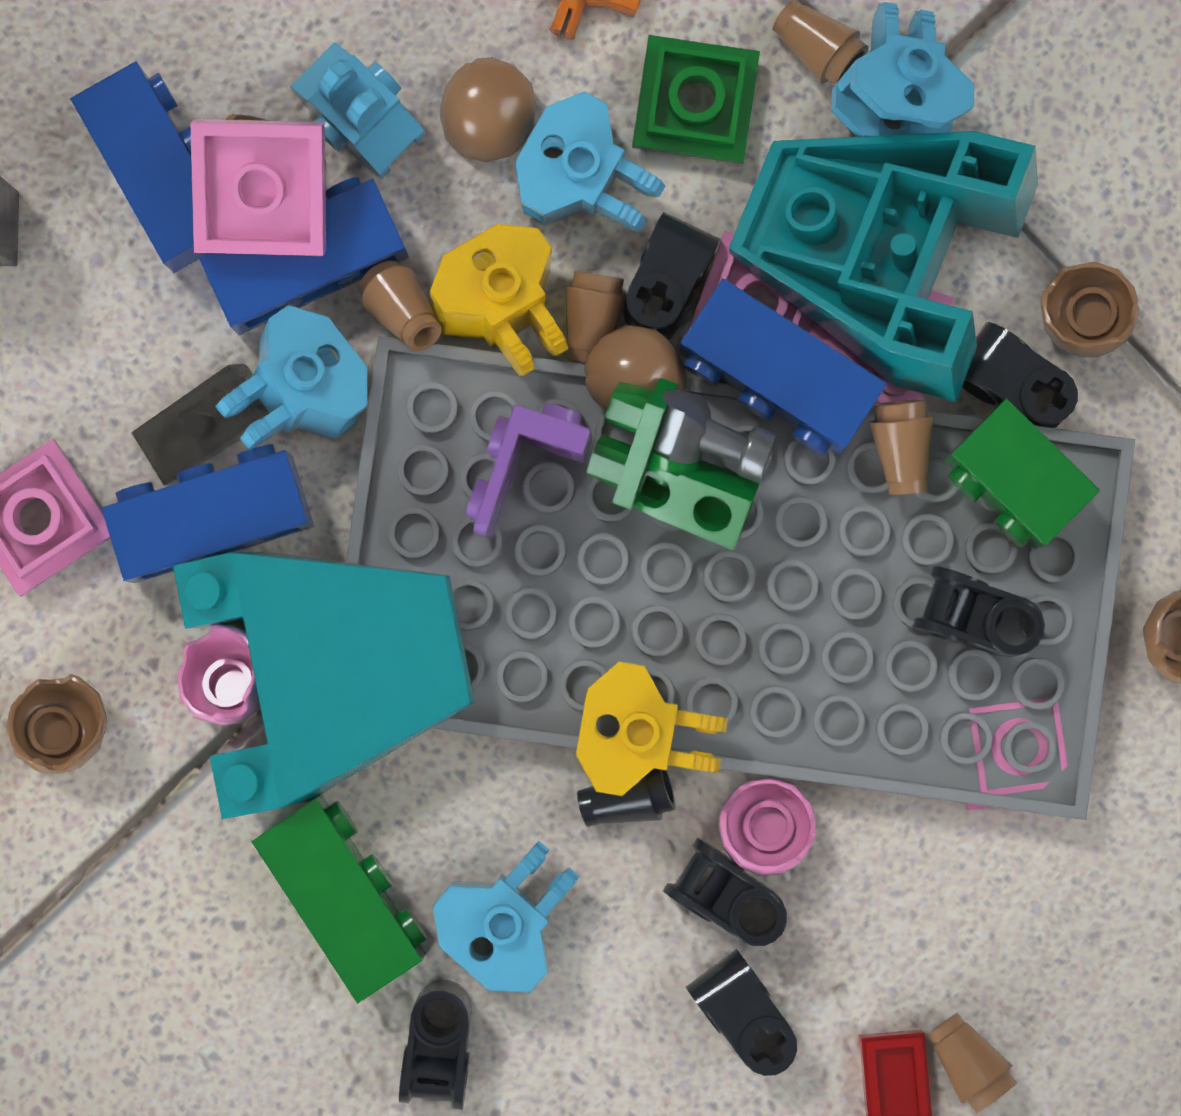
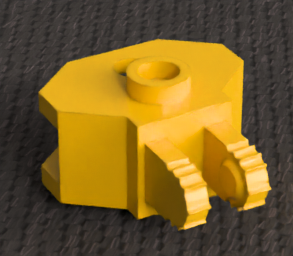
[430,224,569,376]
[576,661,728,796]

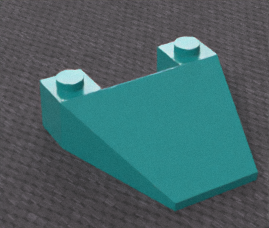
[729,131,1038,402]
[173,552,475,820]

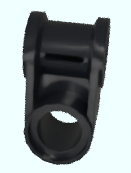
[623,212,721,337]
[962,322,1078,428]
[912,566,1045,657]
[662,837,787,946]
[686,949,797,1076]
[399,980,472,1110]

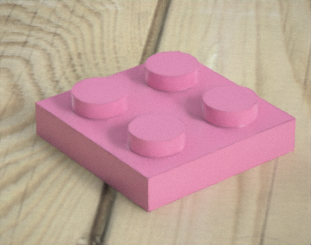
[190,119,326,256]

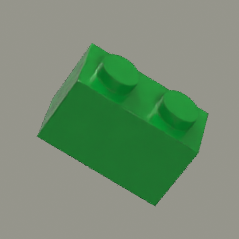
[944,398,1100,549]

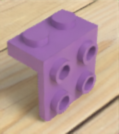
[466,403,593,540]

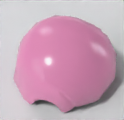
[177,623,260,725]
[719,777,817,876]

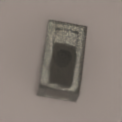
[131,363,269,485]

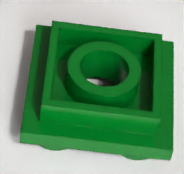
[632,35,760,164]

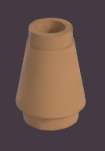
[772,0,869,85]
[359,261,442,352]
[566,271,627,363]
[869,399,934,495]
[927,1012,1017,1113]

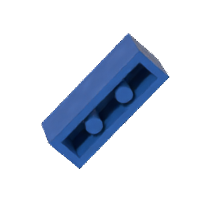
[70,61,208,273]
[199,177,409,336]
[679,278,887,456]
[101,444,315,583]

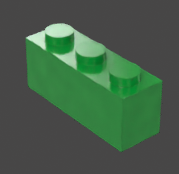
[251,795,428,1004]

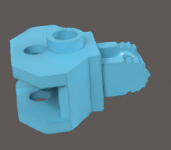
[831,2,974,137]
[290,42,426,179]
[515,91,666,232]
[215,305,367,450]
[433,841,580,993]

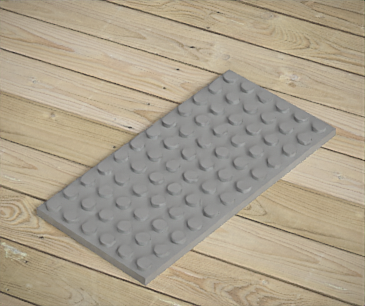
[346,336,1135,820]

